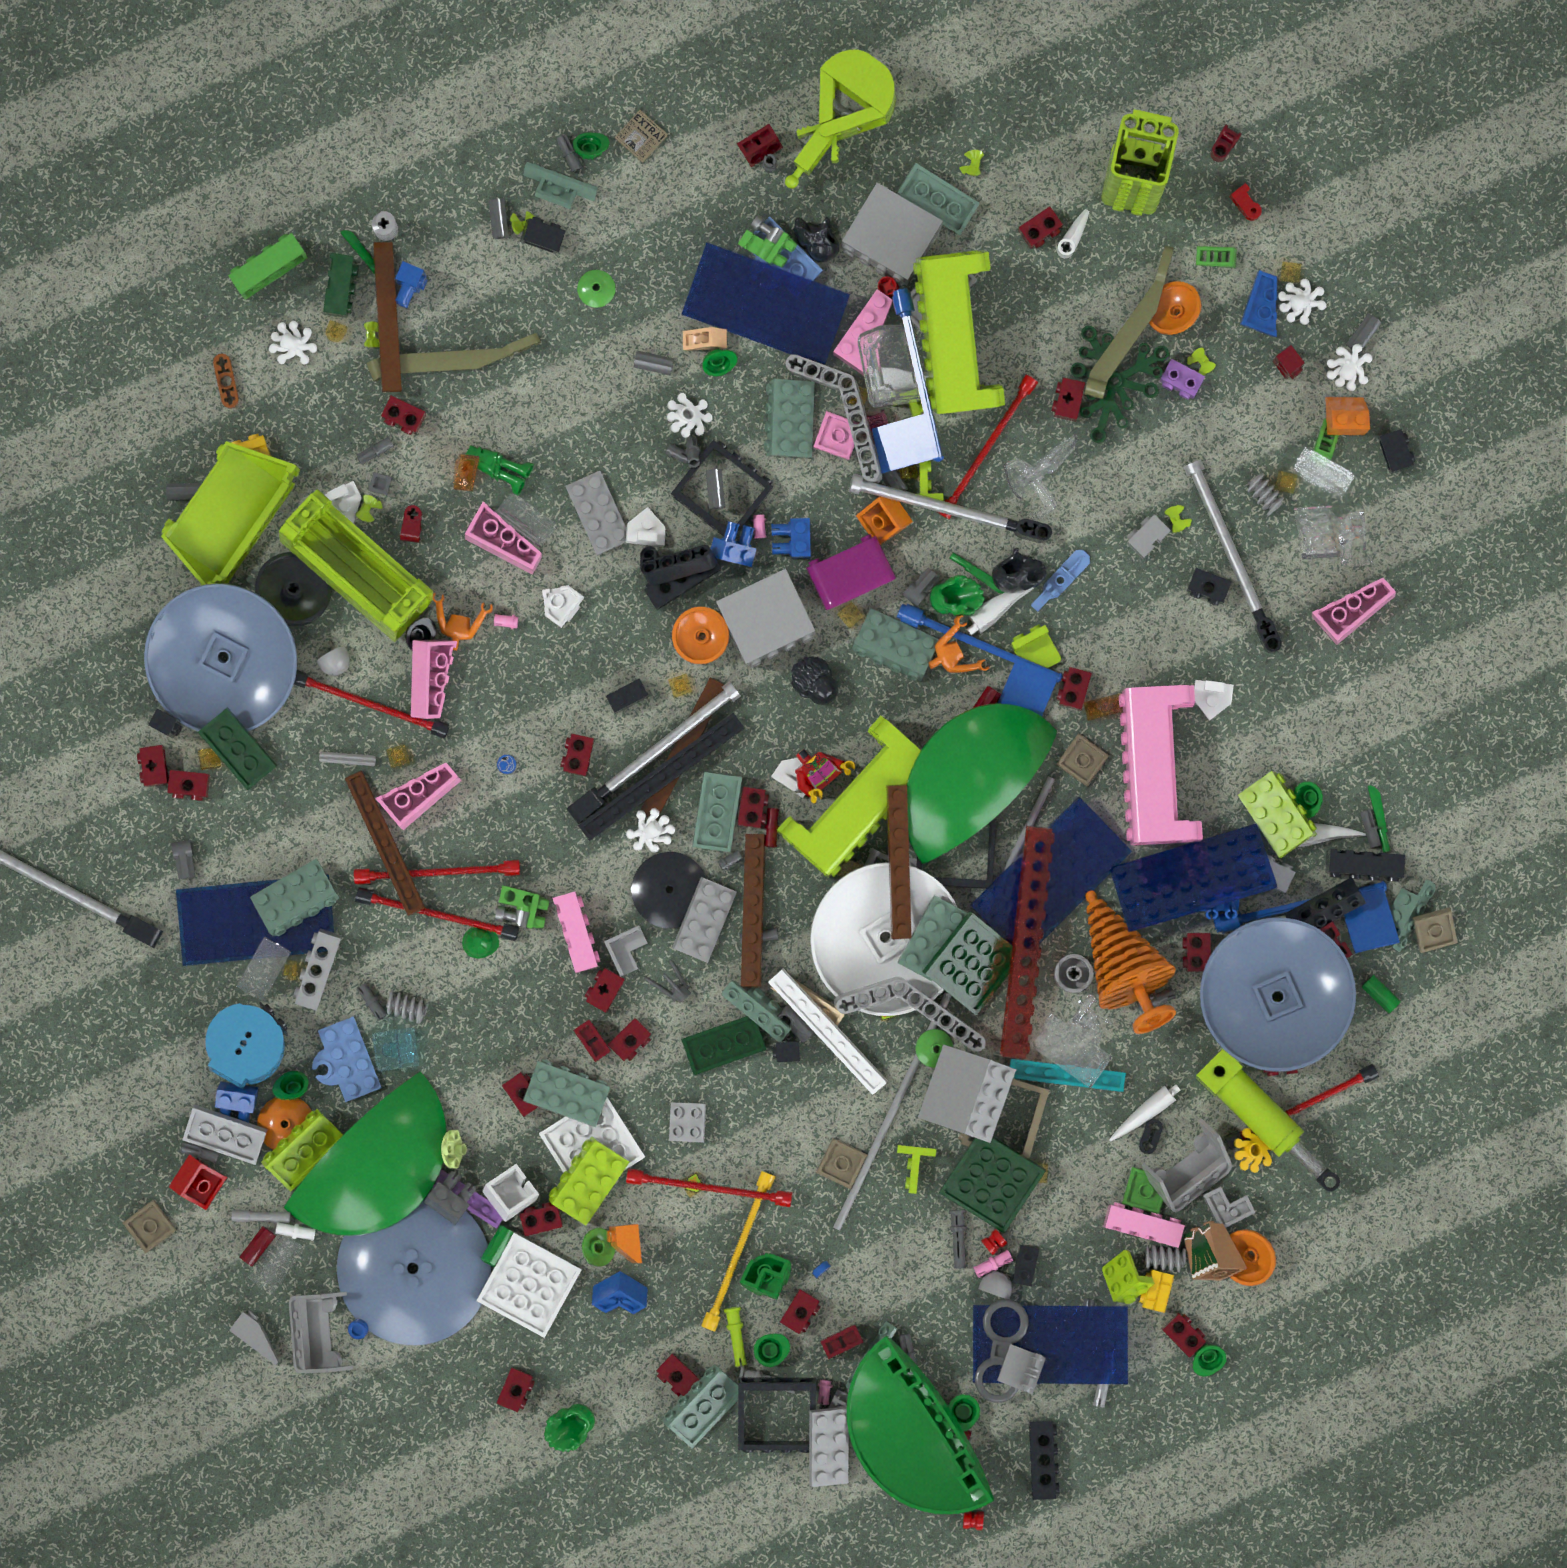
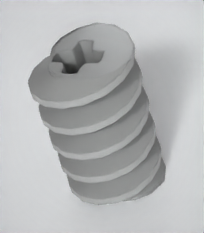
[372,211,398,241]
[1244,473,1284,516]
[386,990,429,1024]
[1145,1245,1186,1272]

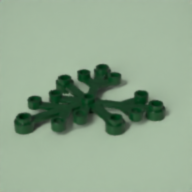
[1070,326,1170,444]

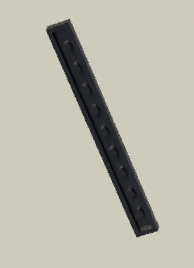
[578,713,745,841]

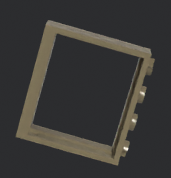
[958,1079,1049,1158]

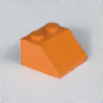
[1325,397,1370,435]
[856,496,913,545]
[607,1224,642,1263]

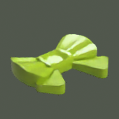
[959,150,984,176]
[510,211,535,235]
[364,321,379,348]
[1187,347,1216,375]
[355,495,383,522]
[1164,505,1192,533]

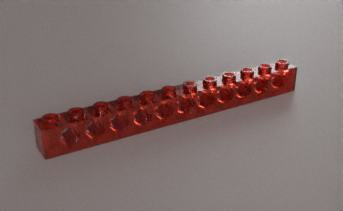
[1000,825,1055,1059]

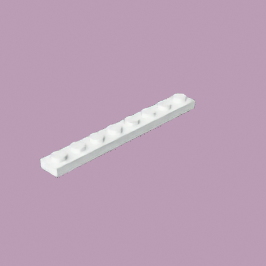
[768,968,888,1095]

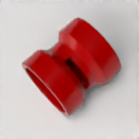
[878,276,899,298]
[981,1229,1008,1255]
[963,1511,984,1530]

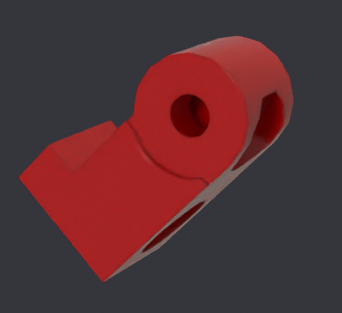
[1229,183,1262,221]

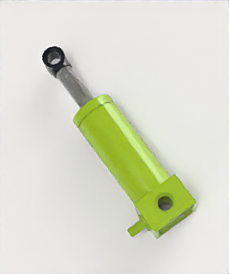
[1196,1049,1340,1192]

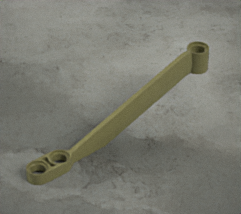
[1084,245,1174,399]
[366,333,541,382]

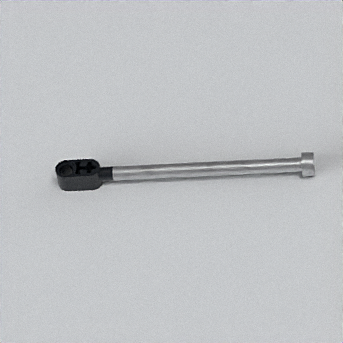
[1183,460,1282,654]
[849,474,1052,543]
[567,681,741,824]
[0,850,163,948]

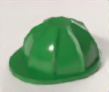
[573,132,610,160]
[702,348,738,377]
[1294,781,1324,818]
[462,927,499,959]
[272,1071,309,1100]
[754,1333,790,1367]
[1192,1344,1226,1377]
[948,1394,980,1431]

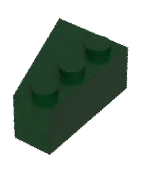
[323,252,359,318]

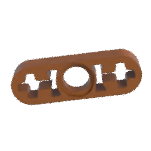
[213,354,239,409]

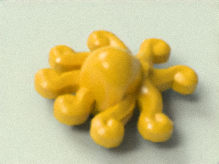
[1234,1128,1272,1173]

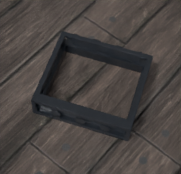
[671,440,773,537]
[916,819,996,889]
[738,1377,816,1453]

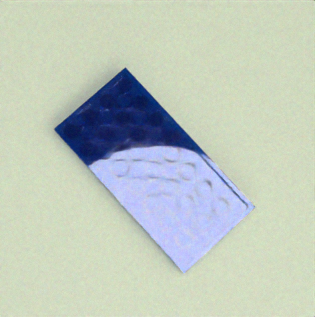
[681,242,850,365]
[970,797,1132,960]
[1109,823,1278,932]
[176,874,335,966]
[973,1305,1128,1384]

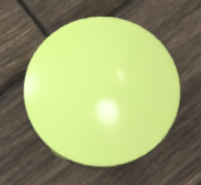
[441,1130,467,1169]

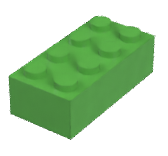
[228,233,308,300]

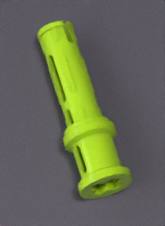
[723,1307,747,1367]

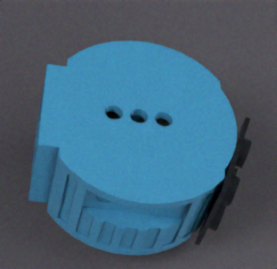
[205,1002,288,1089]

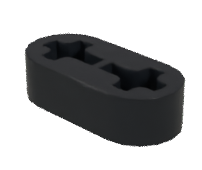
[1139,1119,1163,1154]

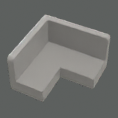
[604,926,648,977]
[1202,1186,1256,1228]

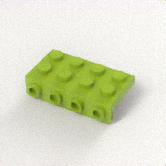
[1238,771,1317,858]
[261,1109,343,1192]
[549,1136,629,1226]

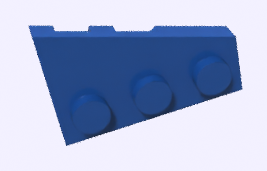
[1240,270,1277,337]

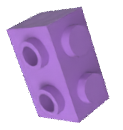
[1160,359,1205,400]

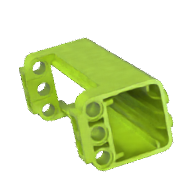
[1101,109,1179,216]
[913,250,1005,414]
[279,489,433,642]
[777,715,921,878]

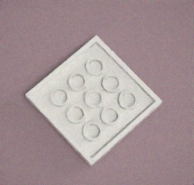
[539,1097,645,1173]
[476,1233,582,1338]

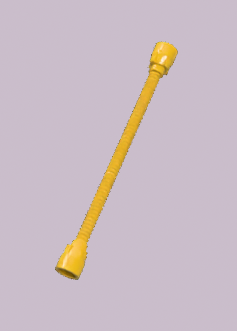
[701,1171,776,1332]

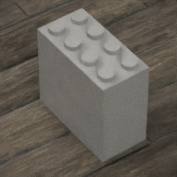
[841,183,943,286]
[716,569,815,668]
[918,1045,1016,1143]

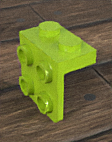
[1011,624,1061,668]
[1102,1250,1155,1304]

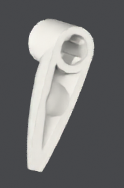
[1057,209,1089,259]

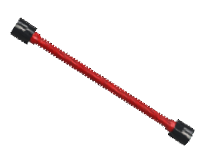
[294,670,450,739]
[355,887,519,942]
[1224,1064,1379,1150]

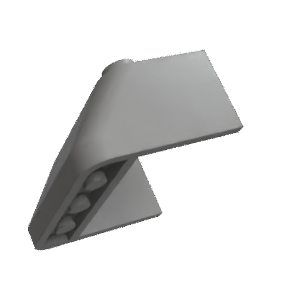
[1142,1119,1232,1212]
[289,1292,353,1373]

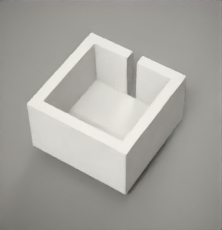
[482,1164,539,1222]

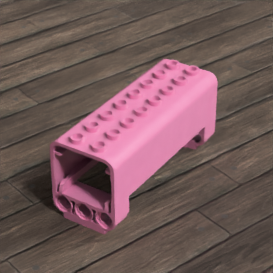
[1119,685,1203,845]

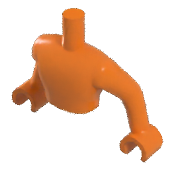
[433,593,493,651]
[928,615,989,673]

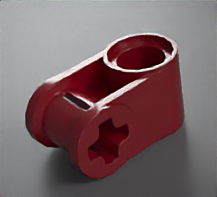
[1210,124,1242,162]
[400,505,422,543]

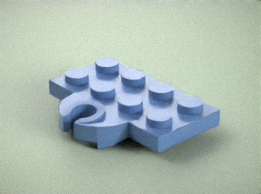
[750,216,823,298]
[312,1016,381,1102]

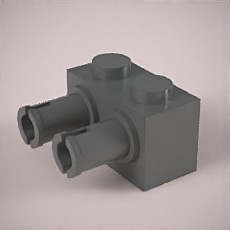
[424,1171,477,1225]

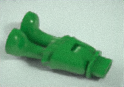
[464,445,534,496]

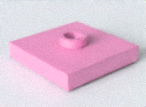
[813,411,859,460]

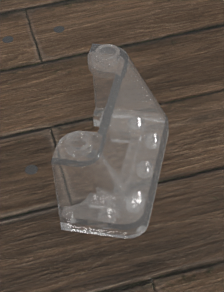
[858,324,929,408]

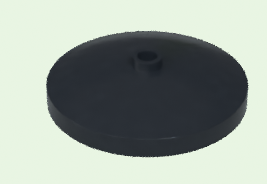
[255,552,332,627]
[631,852,706,929]

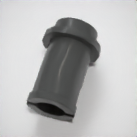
[665,443,688,464]
[717,850,743,871]

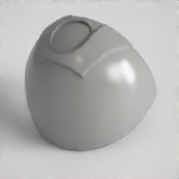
[316,646,350,676]
[978,1271,1012,1299]

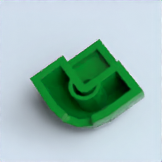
[740,1253,791,1300]

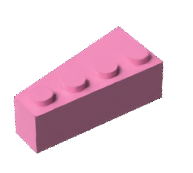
[833,290,893,376]
[465,502,542,575]
[1312,578,1396,645]
[411,639,457,719]
[375,763,462,830]
[553,892,601,973]
[1103,1202,1185,1248]

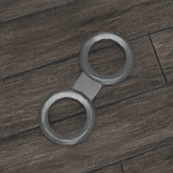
[975,1299,1029,1403]

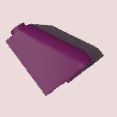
[806,534,896,610]

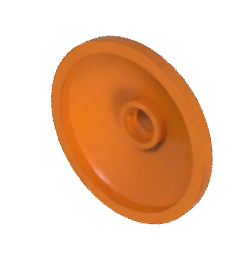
[1149,281,1201,335]
[672,607,729,664]
[257,1097,312,1150]
[1230,1229,1276,1286]

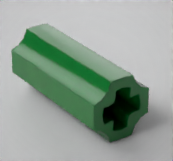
[1362,975,1401,1014]
[481,1225,514,1267]

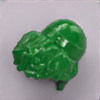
[930,575,984,616]
[544,1404,595,1452]

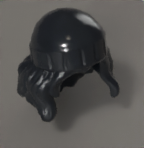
[793,217,840,262]
[992,548,1047,593]
[791,656,838,705]

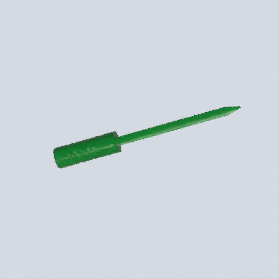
[340,230,375,274]
[949,552,1005,594]
[1368,785,1391,853]

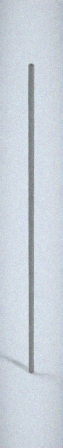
[833,776,1055,1231]

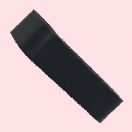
[640,545,717,585]

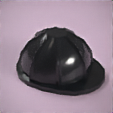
[404,617,436,651]

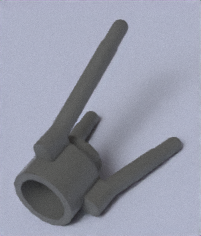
[644,960,691,1003]

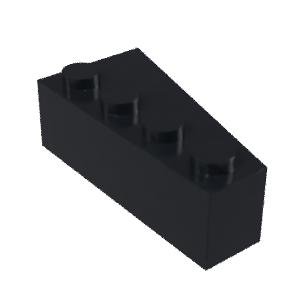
[1325,849,1405,882]

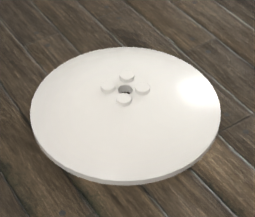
[810,862,957,1016]

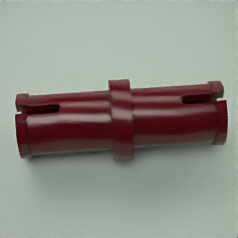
[764,808,780,848]

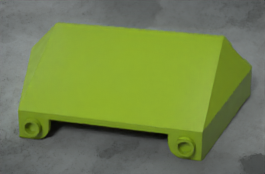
[161,441,300,585]

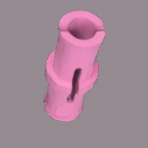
[973,1250,1013,1278]

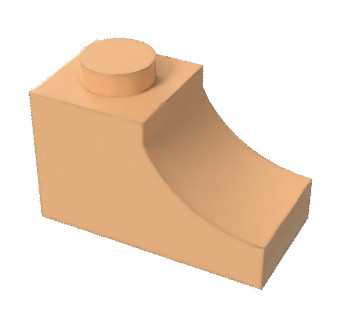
[683,327,727,351]

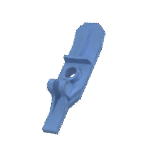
[1031,550,1090,612]

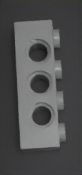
[293,928,342,1011]

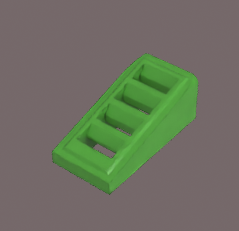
[1196,246,1237,268]
[1311,418,1339,463]

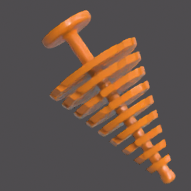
[1085,890,1176,1034]

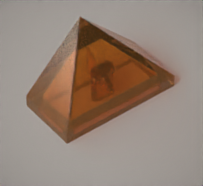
[453,454,479,491]
[1084,693,1123,721]

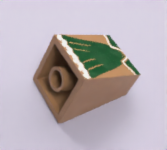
[1183,1221,1247,1281]

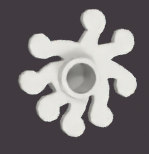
[1278,279,1326,325]
[269,321,317,365]
[1326,344,1373,391]
[667,393,712,438]
[626,808,675,853]

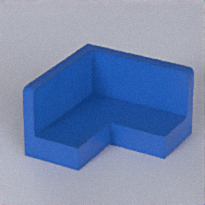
[592,1271,648,1314]

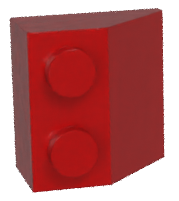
[169,1154,227,1210]

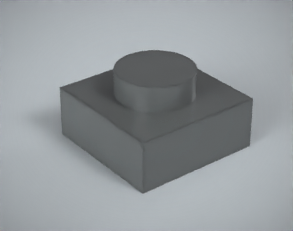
[368,472,392,496]

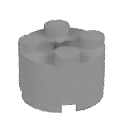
[1054,954,1093,993]

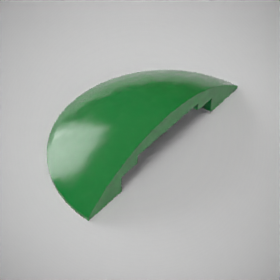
[907,703,1057,864]
[284,1071,447,1236]
[847,1336,994,1514]

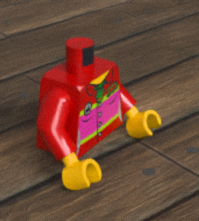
[795,749,855,803]

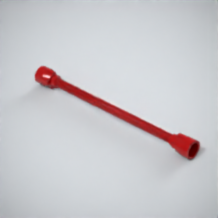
[937,375,1038,520]
[354,860,520,884]
[626,1168,793,1207]

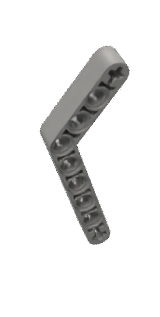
[785,355,882,484]
[834,977,986,1052]

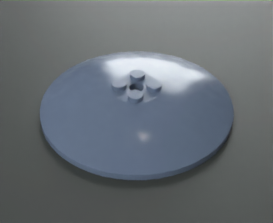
[144,583,297,731]
[1200,918,1356,1072]
[337,1192,491,1345]

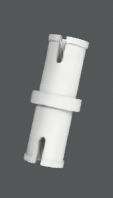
[275,1222,316,1241]

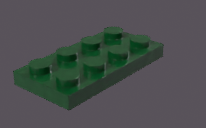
[198,707,277,791]
[681,1016,766,1075]

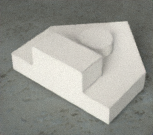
[325,481,362,524]
[626,507,665,547]
[542,585,584,628]
[1194,680,1234,721]
[771,758,806,798]

